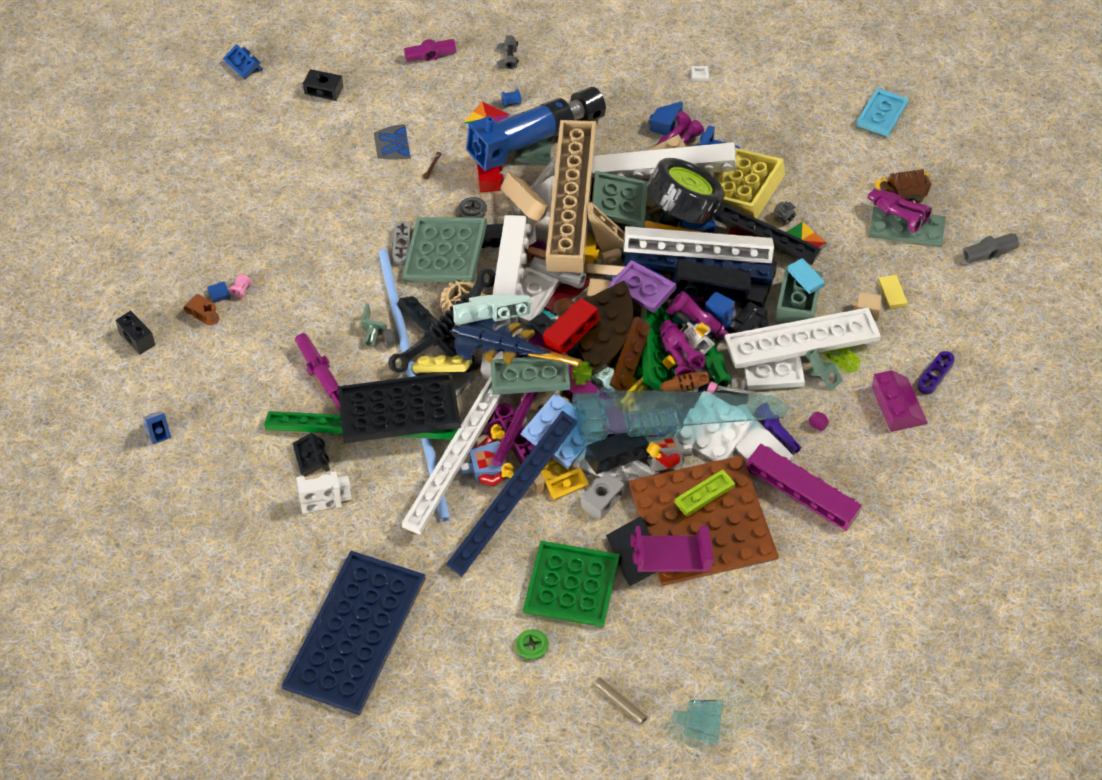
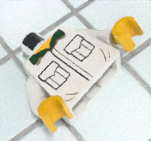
[662,322,715,370]

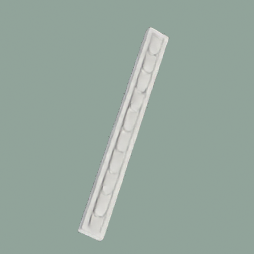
[402,376,504,534]

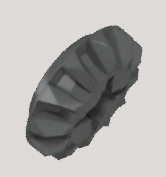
[458,197,487,218]

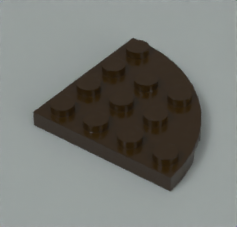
[557,280,633,376]

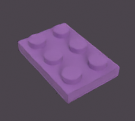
[609,260,677,313]

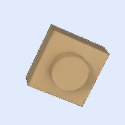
[602,248,622,265]
[531,473,545,495]

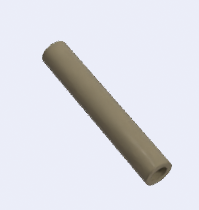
[594,677,648,725]

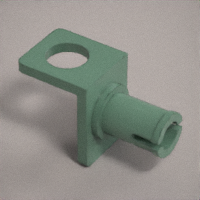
[361,303,387,347]
[805,349,842,391]

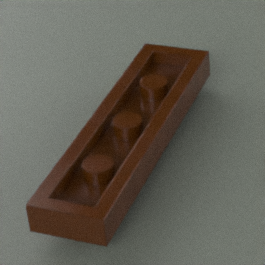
[609,317,651,394]

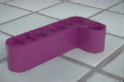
[481,403,535,464]

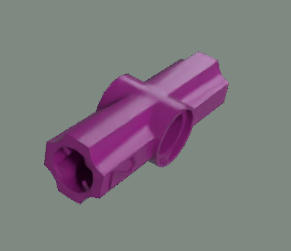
[404,39,456,62]

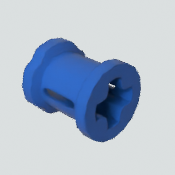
[501,89,521,107]

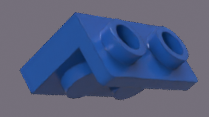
[223,44,263,79]

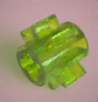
[571,361,593,385]

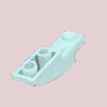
[453,295,531,325]

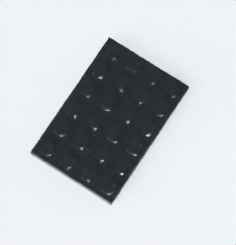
[338,372,461,443]

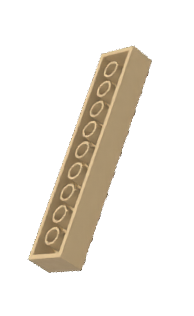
[546,120,596,273]

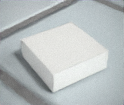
[691,66,709,82]

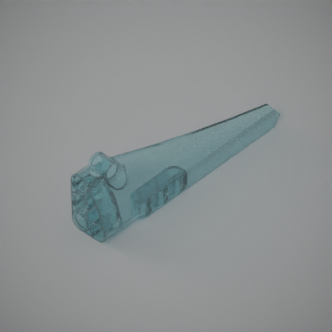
[572,388,789,446]

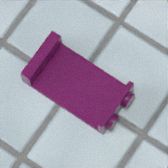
[630,526,714,572]

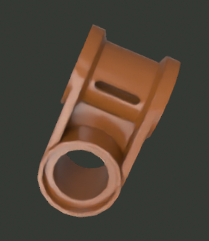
[183,294,219,325]

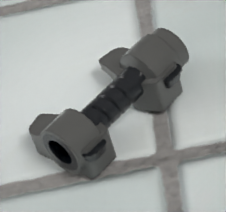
[497,35,519,69]

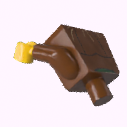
[875,169,932,210]

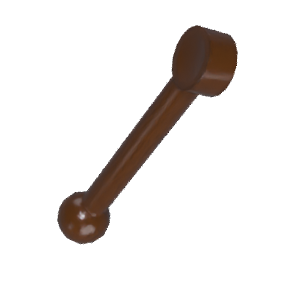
[423,151,441,179]

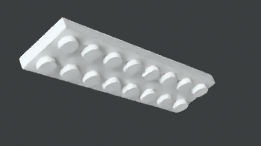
[724,308,881,369]

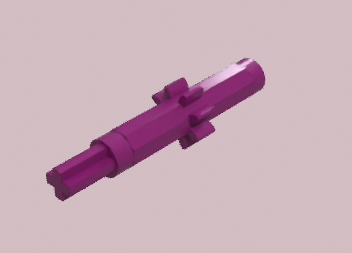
[295,333,340,411]

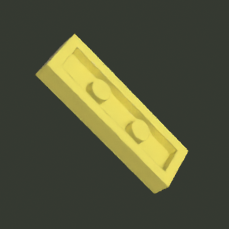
[412,355,472,373]

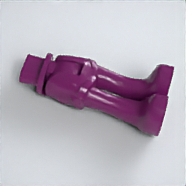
[656,111,704,145]
[867,188,932,233]
[665,291,730,341]
[659,320,706,376]

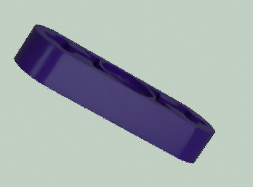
[918,351,955,395]

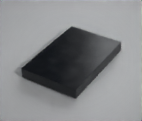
[606,516,656,586]

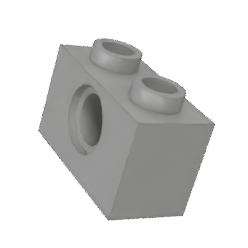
[581,472,625,520]

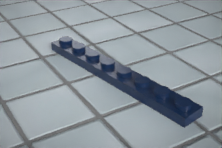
[625,252,774,284]

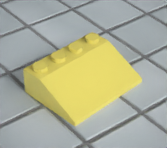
[715,148,785,218]

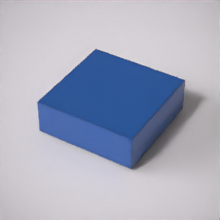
[207,281,230,303]

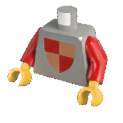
[637,421,692,471]

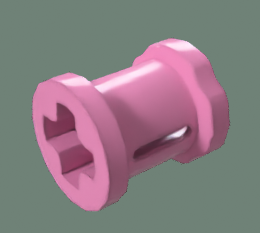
[229,274,252,299]

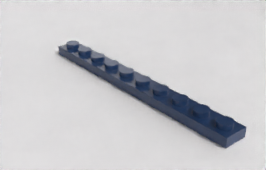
[446,410,578,577]

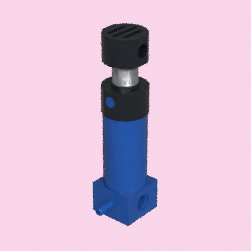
[466,86,606,171]

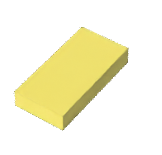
[878,275,907,309]

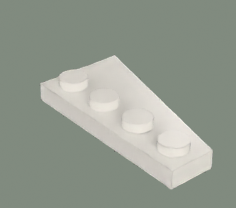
[573,437,660,484]

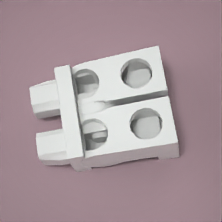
[296,472,352,514]

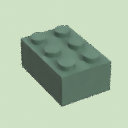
[775,266,823,324]

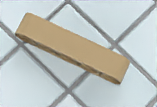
[500,172,548,222]

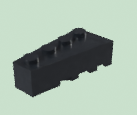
[668,259,751,301]

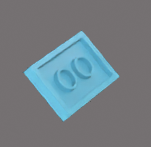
[856,88,909,137]

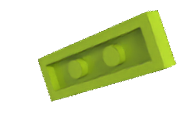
[674,469,735,517]

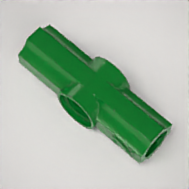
[704,335,731,387]

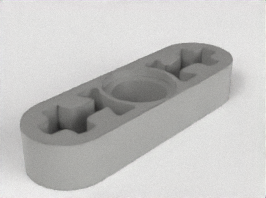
[392,221,411,266]

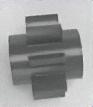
[774,201,796,223]

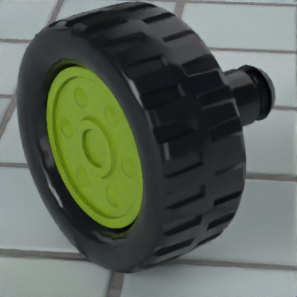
[647,158,725,227]

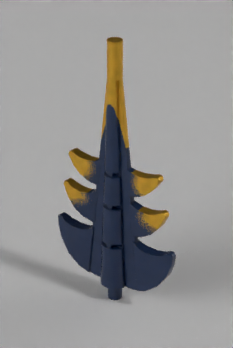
[452,318,582,367]

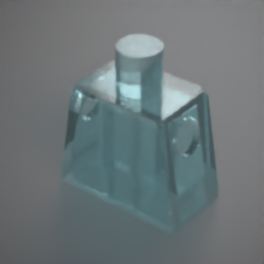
[673,700,723,745]

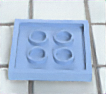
[521,392,602,470]

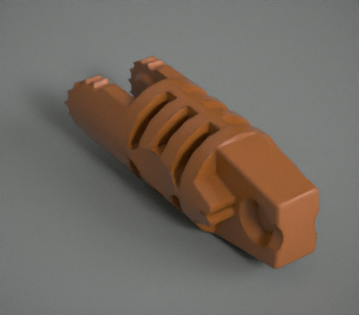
[659,372,710,394]

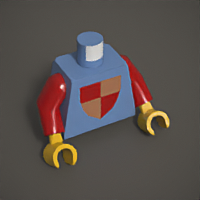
[460,424,515,487]

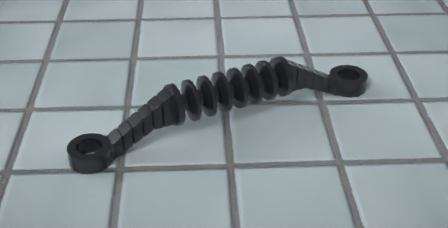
[388,269,496,373]

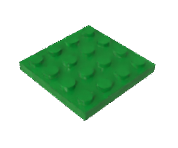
[523,540,620,627]

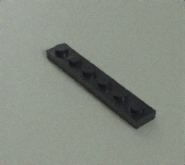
[715,204,821,265]
[397,296,481,372]

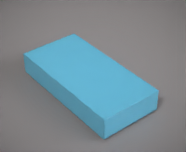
[787,258,825,294]

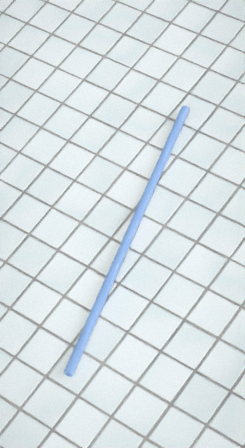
[379,249,450,522]

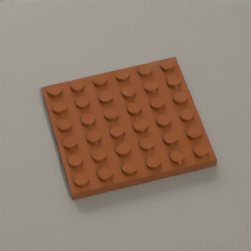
[628,455,779,586]

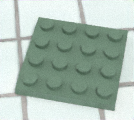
[402,217,487,282]

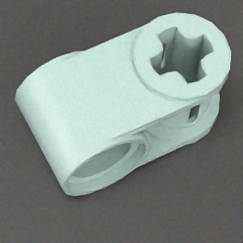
[586,367,617,394]

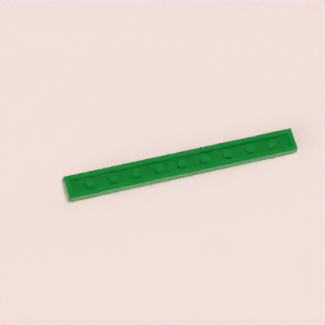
[264,411,458,440]

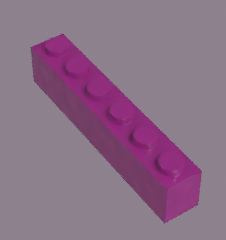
[746,443,862,531]

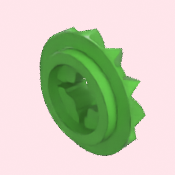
[515,629,549,660]

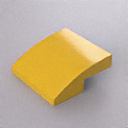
[541,460,589,500]

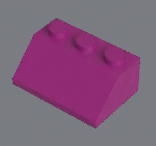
[872,370,928,432]

